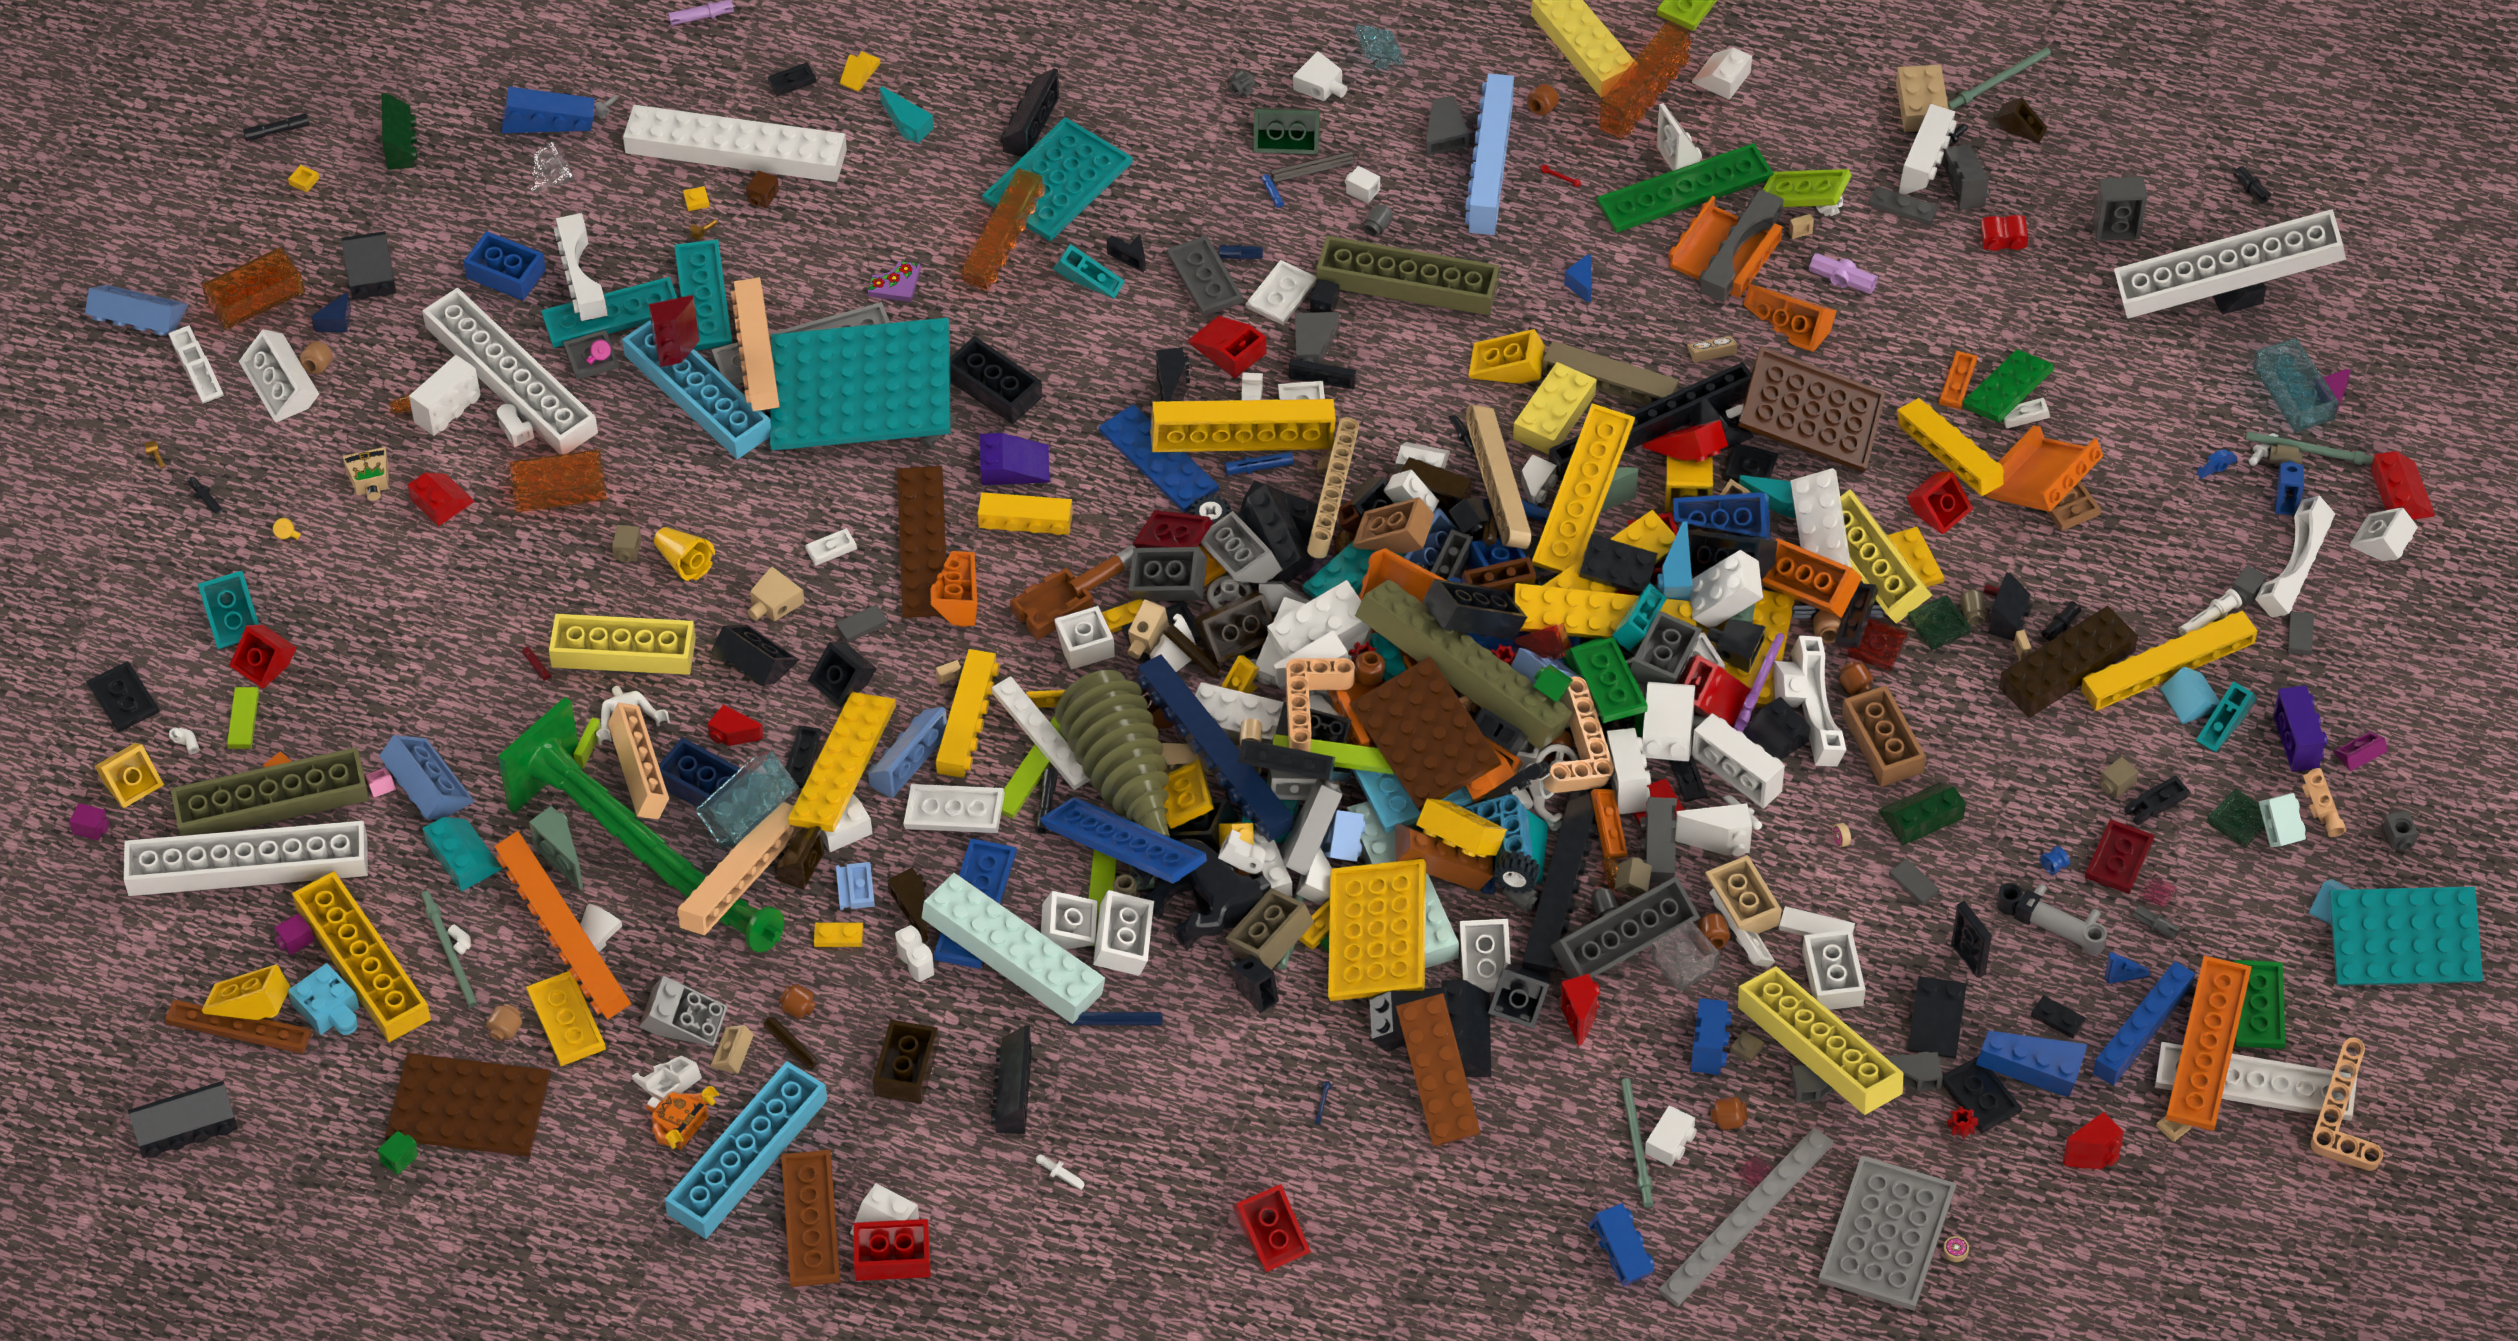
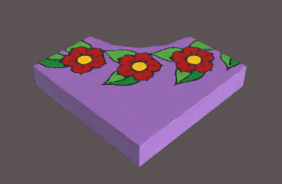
[868,261,921,302]

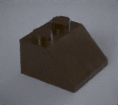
[775,826,824,890]

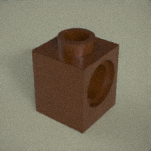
[746,170,779,208]

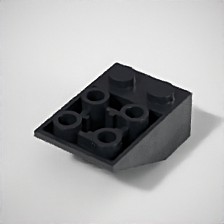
[1276,702,1352,744]

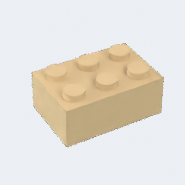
[1896,65,1949,132]

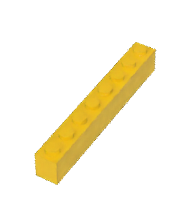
[2081,611,2258,711]

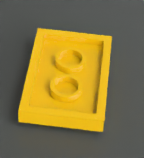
[1887,527,1945,587]
[1163,759,1214,829]

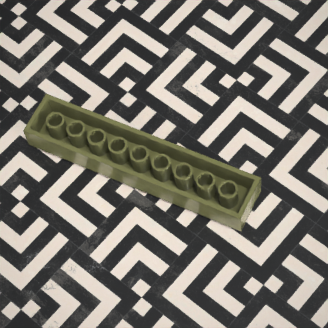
[1355,579,1574,750]

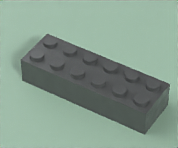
[1551,876,1700,979]

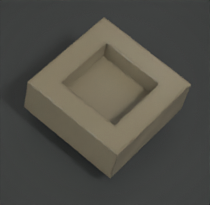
[1730,1031,1764,1063]

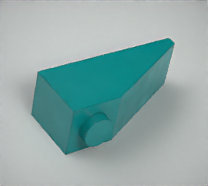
[879,86,934,144]
[1053,244,1125,299]
[1739,475,1796,518]
[1612,583,1667,651]
[2196,681,2257,752]

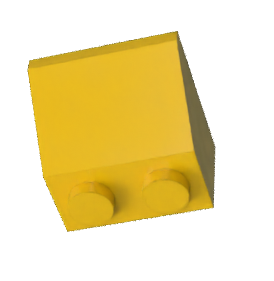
[94,743,164,808]

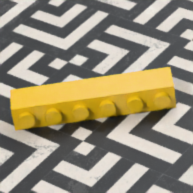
[1897,398,2004,496]
[936,649,1000,778]

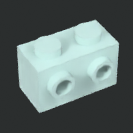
[2259,793,2306,848]

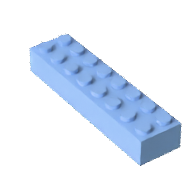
[1465,73,1514,235]

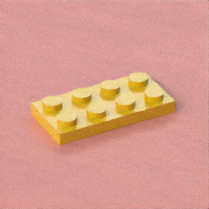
[526,971,606,1067]

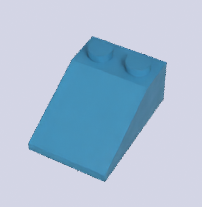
[1656,521,1692,601]

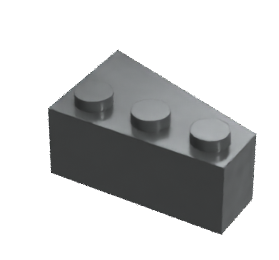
[1943,144,1989,210]
[1640,797,1677,883]

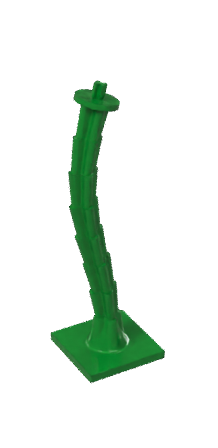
[498,697,784,953]

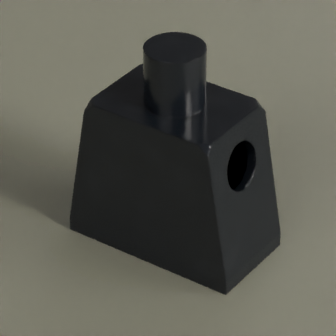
[1707,620,1766,673]
[1229,955,1279,1013]

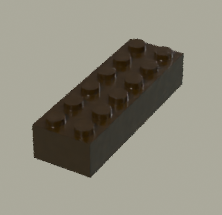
[1999,605,2138,718]

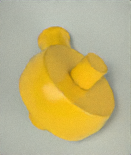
[273,518,301,540]

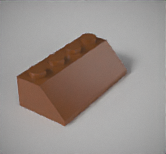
[1395,823,1493,891]

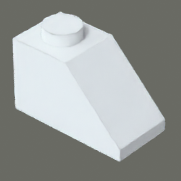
[1773,661,1807,707]
[1296,847,1332,905]

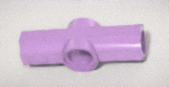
[1809,253,1878,294]

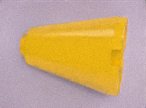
[654,527,715,581]

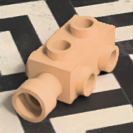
[2302,768,2346,837]

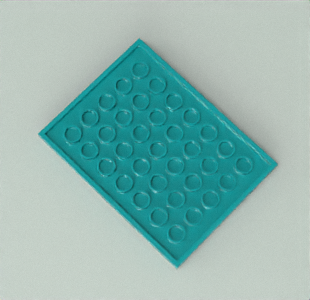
[770,318,951,450]

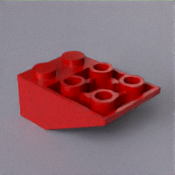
[1187,316,1266,378]
[1677,655,1751,728]

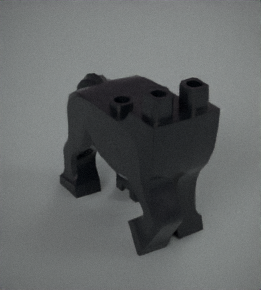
[1129,839,1271,951]

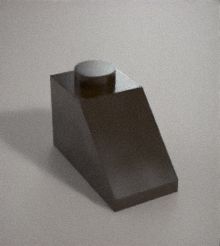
[1995,97,2048,143]

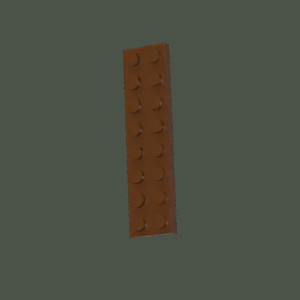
[897,466,946,618]

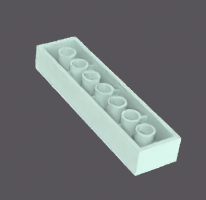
[1347,801,1459,968]
[921,873,1105,1024]

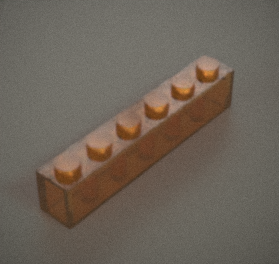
[961,168,1045,291]

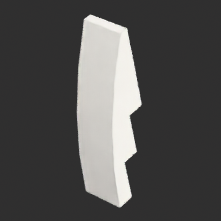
[169,325,224,404]

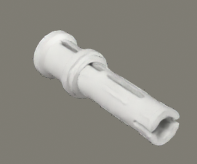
[2178,589,2242,636]

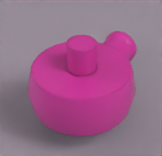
[586,340,611,365]

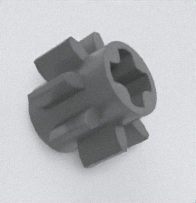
[1228,70,1255,97]

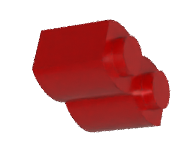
[1980,215,2028,251]

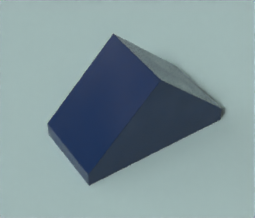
[311,293,351,332]

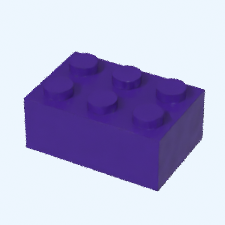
[2273,685,2327,772]

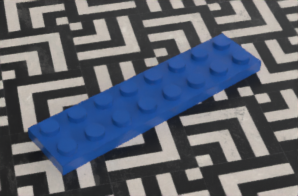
[1040,797,1207,883]

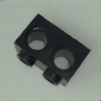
[1474,707,1528,756]

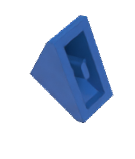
[1564,255,1592,302]

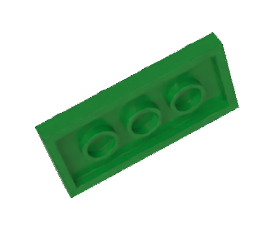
[1962,349,2054,423]
[1570,637,1648,723]
[2234,960,2286,1049]

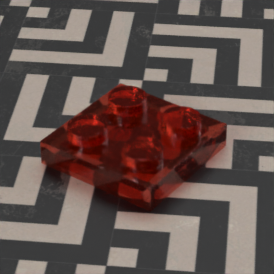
[1847,619,1908,671]

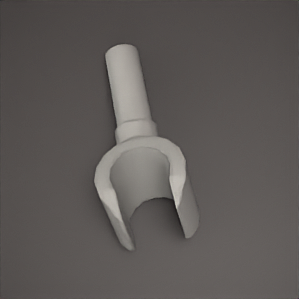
[595,95,618,119]

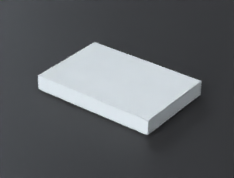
[1246,260,1317,325]

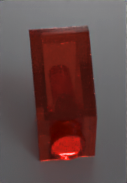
[1515,623,1572,661]

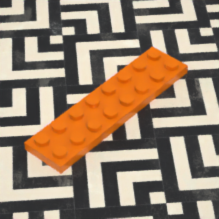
[2166,956,2252,1131]

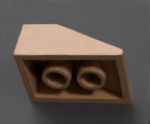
[1353,497,1435,554]

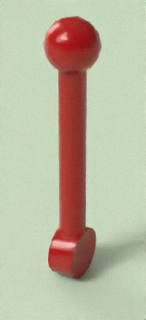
[1541,165,1581,187]

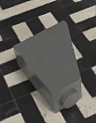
[1426,95,1469,156]
[1295,312,1340,364]

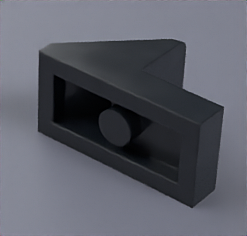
[1107,234,1146,273]

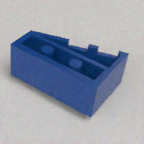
[1691,998,1732,1075]
[1588,1203,1655,1287]

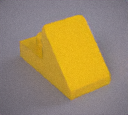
[840,51,880,92]
[1221,655,1260,694]

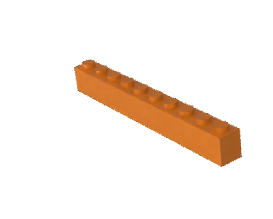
[494,831,632,1020]

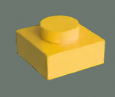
[288,165,319,193]
[683,186,710,211]

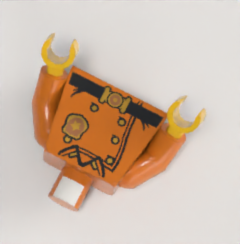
[646,1086,720,1150]

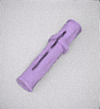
[668,0,734,26]

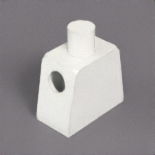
[1293,51,1347,101]

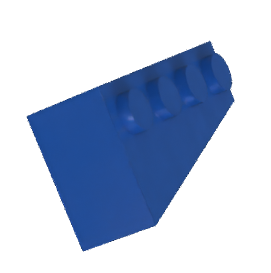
[502,86,595,133]
[1673,492,1770,540]
[1976,1030,2088,1097]

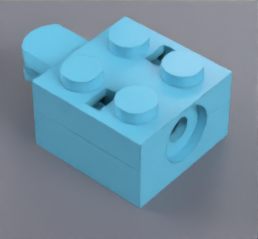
[288,963,359,1035]

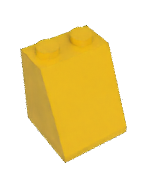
[1665,456,1713,512]

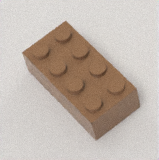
[1842,685,1926,787]

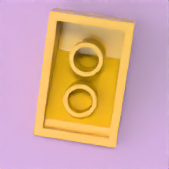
[1468,329,1546,384]
[202,964,290,1020]

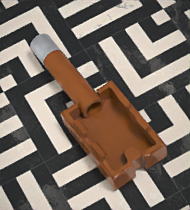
[1010,545,1136,641]

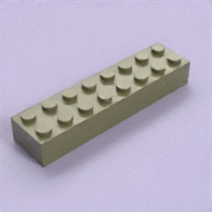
[1317,235,1500,316]
[170,747,370,836]

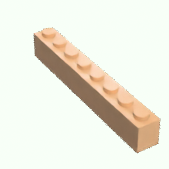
[731,277,780,411]
[677,801,803,936]

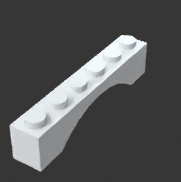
[554,213,608,321]
[2255,495,2335,617]
[1791,636,1846,767]

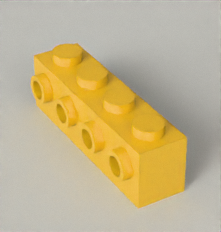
[978,492,1073,535]

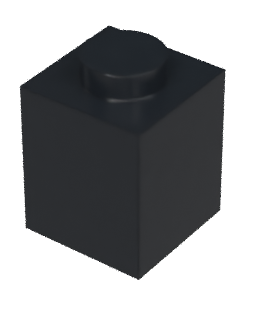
[1310,279,1340,313]

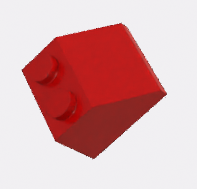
[1906,471,1974,534]
[407,472,474,527]
[229,625,297,689]
[1560,973,1600,1046]
[2062,1112,2124,1170]

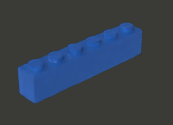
[2093,961,2195,1086]

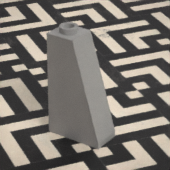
[1279,778,1343,876]

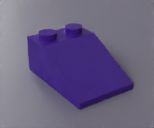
[980,433,1050,485]

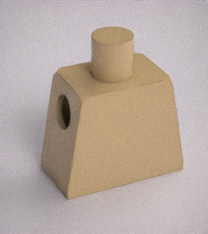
[748,567,805,621]
[1127,599,1169,659]

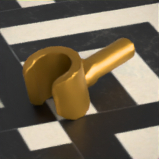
[689,219,718,240]
[144,441,166,469]

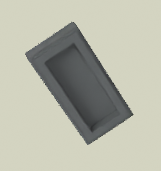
[836,604,888,643]
[2288,611,2314,655]
[1889,859,1940,906]

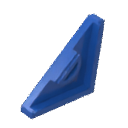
[2104,952,2150,984]

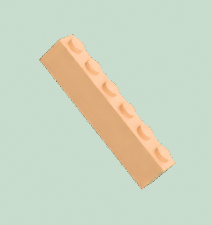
[608,702,669,820]

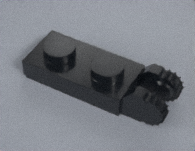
[1487,761,1551,800]
[2124,776,2191,825]

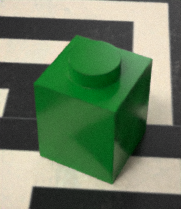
[1533,664,1573,702]
[377,1131,418,1175]

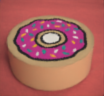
[1832,823,1851,848]
[1943,1236,1969,1262]

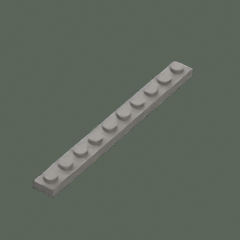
[1658,1127,1833,1307]

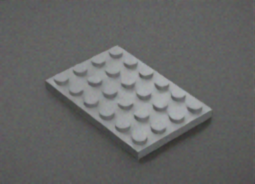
[1818,1155,1957,1311]

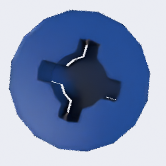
[2040,846,2070,876]

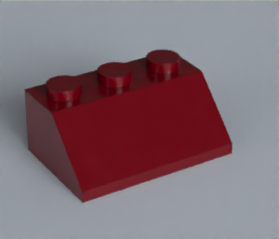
[648,295,699,367]

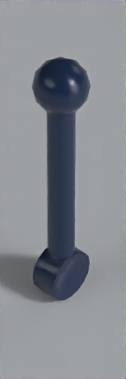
[1315,1081,1332,1125]

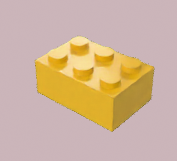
[1416,799,1507,858]

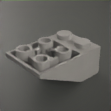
[639,976,728,1047]

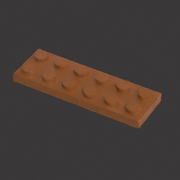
[1396,993,1481,1147]
[781,1150,841,1287]

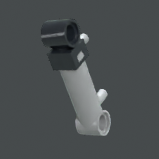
[1997,883,2107,955]

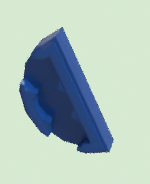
[2197,449,2238,479]

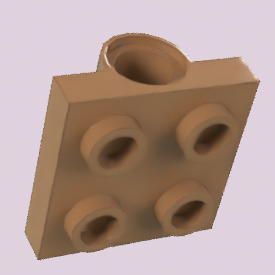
[2047,481,2102,531]

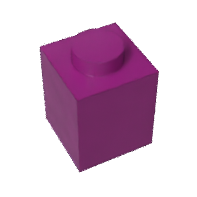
[69,803,109,841]
[274,913,314,955]

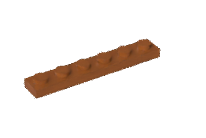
[165,999,312,1054]

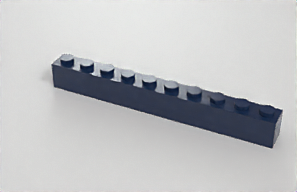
[1136,654,1293,842]

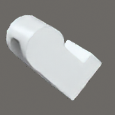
[1242,373,1263,400]
[497,404,534,447]
[1218,829,1266,874]

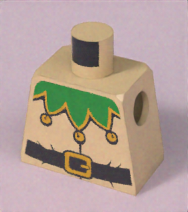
[343,447,389,501]

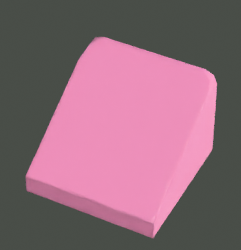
[364,768,396,798]

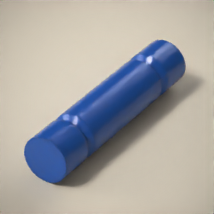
[1261,174,1284,208]

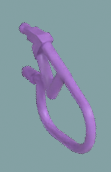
[1734,633,1784,732]

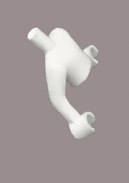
[596,686,670,745]
[1518,763,1562,831]

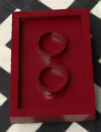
[1133,510,1213,548]
[2085,819,2155,894]

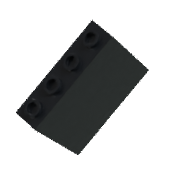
[1238,739,1352,782]

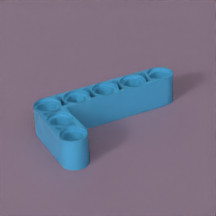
[1411,794,1532,856]

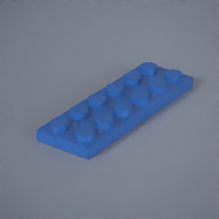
[1099,404,1219,513]
[934,839,1017,969]

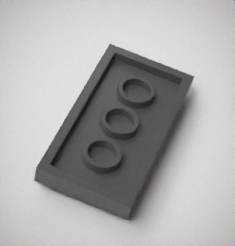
[1166,235,1243,317]

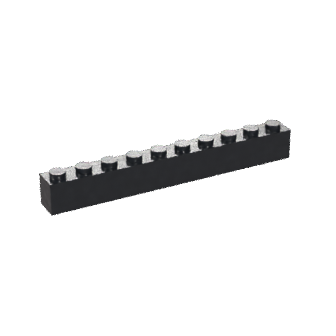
[1548,362,1752,481]
[1522,774,1608,978]

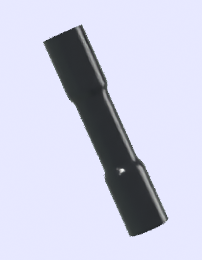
[243,113,310,142]
[1035,768,1058,834]

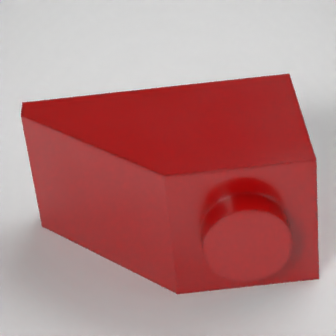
[707,704,764,746]

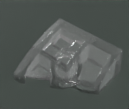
[531,141,575,194]

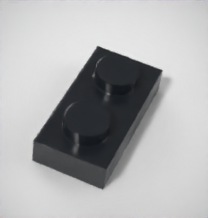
[768,62,816,97]
[2031,995,2086,1039]

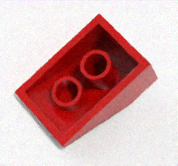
[1642,420,1728,463]
[1232,1184,1311,1272]

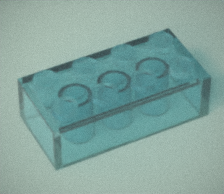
[2253,337,2339,433]
[695,750,799,848]

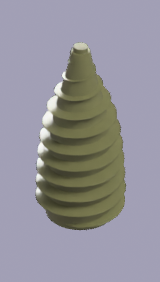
[1055,670,1170,838]

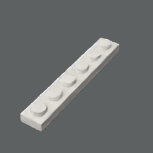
[992,676,1091,790]

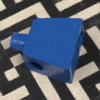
[2275,461,2304,516]

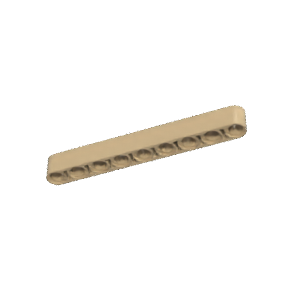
[1466,405,1531,549]
[1307,417,1359,558]

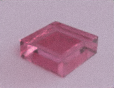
[2143,877,2176,908]
[1739,1155,1774,1187]

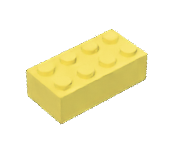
[1513,362,1597,455]

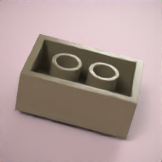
[1225,888,1314,970]

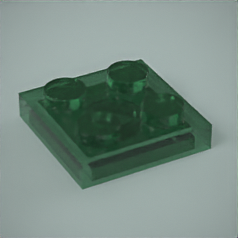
[1907,595,1972,651]
[2206,788,2265,848]

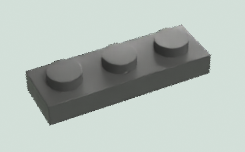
[1868,186,1938,226]

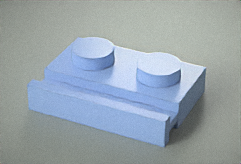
[836,862,875,910]

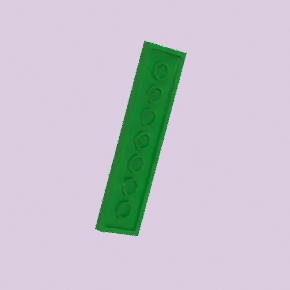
[1596,143,1774,233]

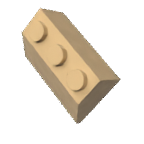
[1705,855,1782,934]

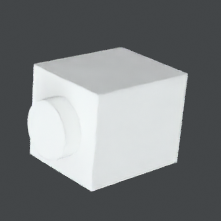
[1345,166,1380,204]

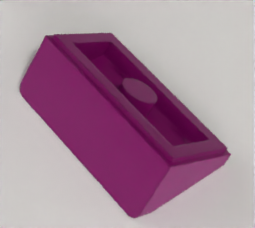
[2333,731,2388,771]

